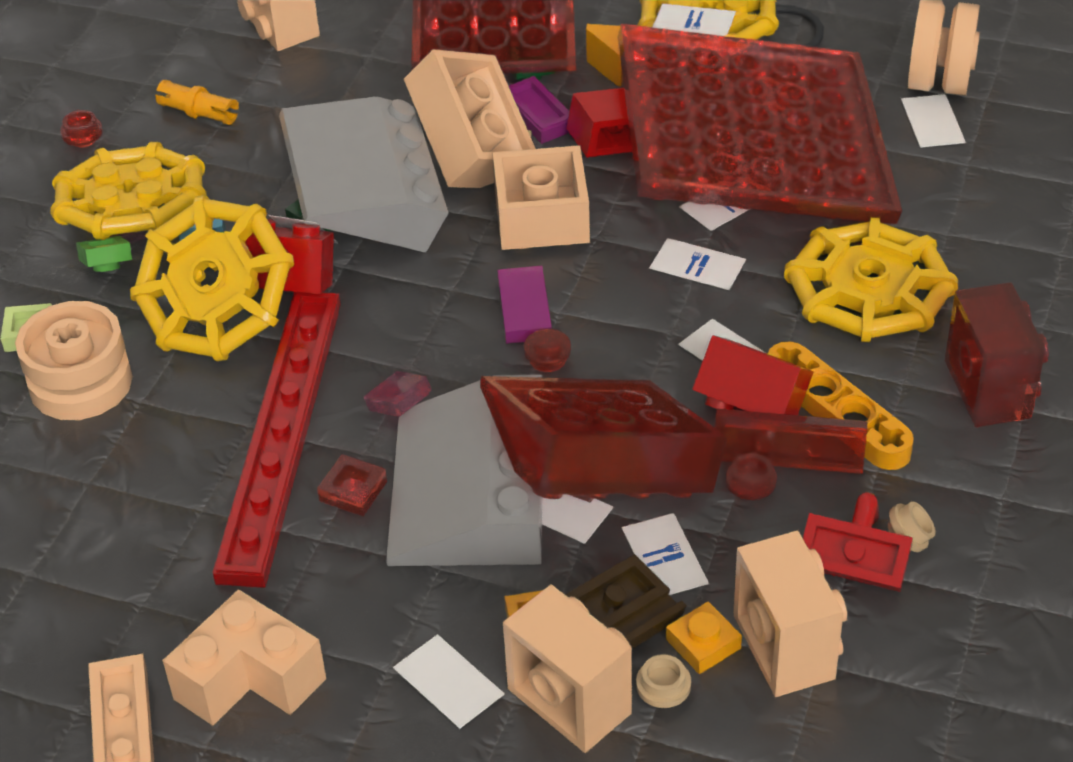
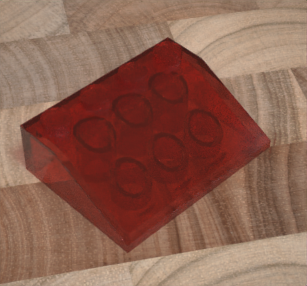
[411,0,576,74]
[480,376,728,499]

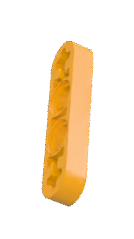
[768,341,914,470]

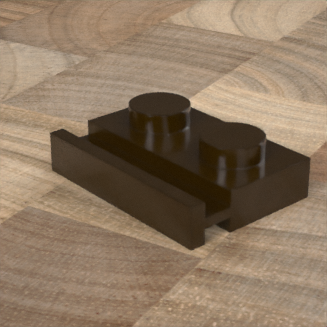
[565,554,687,649]

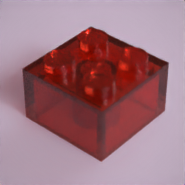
[945,282,1049,427]

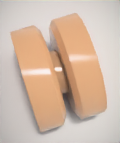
[908,0,980,96]
[15,301,133,420]

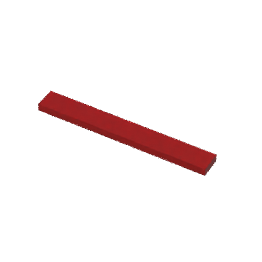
[213,292,341,588]

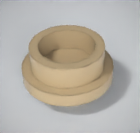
[888,502,936,552]
[636,654,691,708]

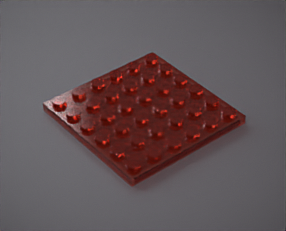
[618,23,902,225]

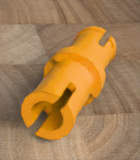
[155,79,239,125]

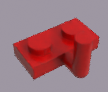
[803,492,913,592]

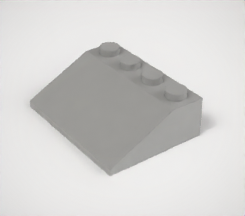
[279,96,448,253]
[386,375,544,566]

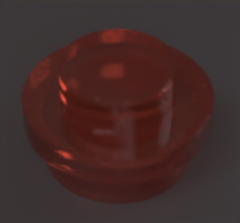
[60,110,103,147]
[524,329,571,372]
[726,453,777,500]

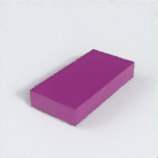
[509,76,569,144]
[497,266,552,344]

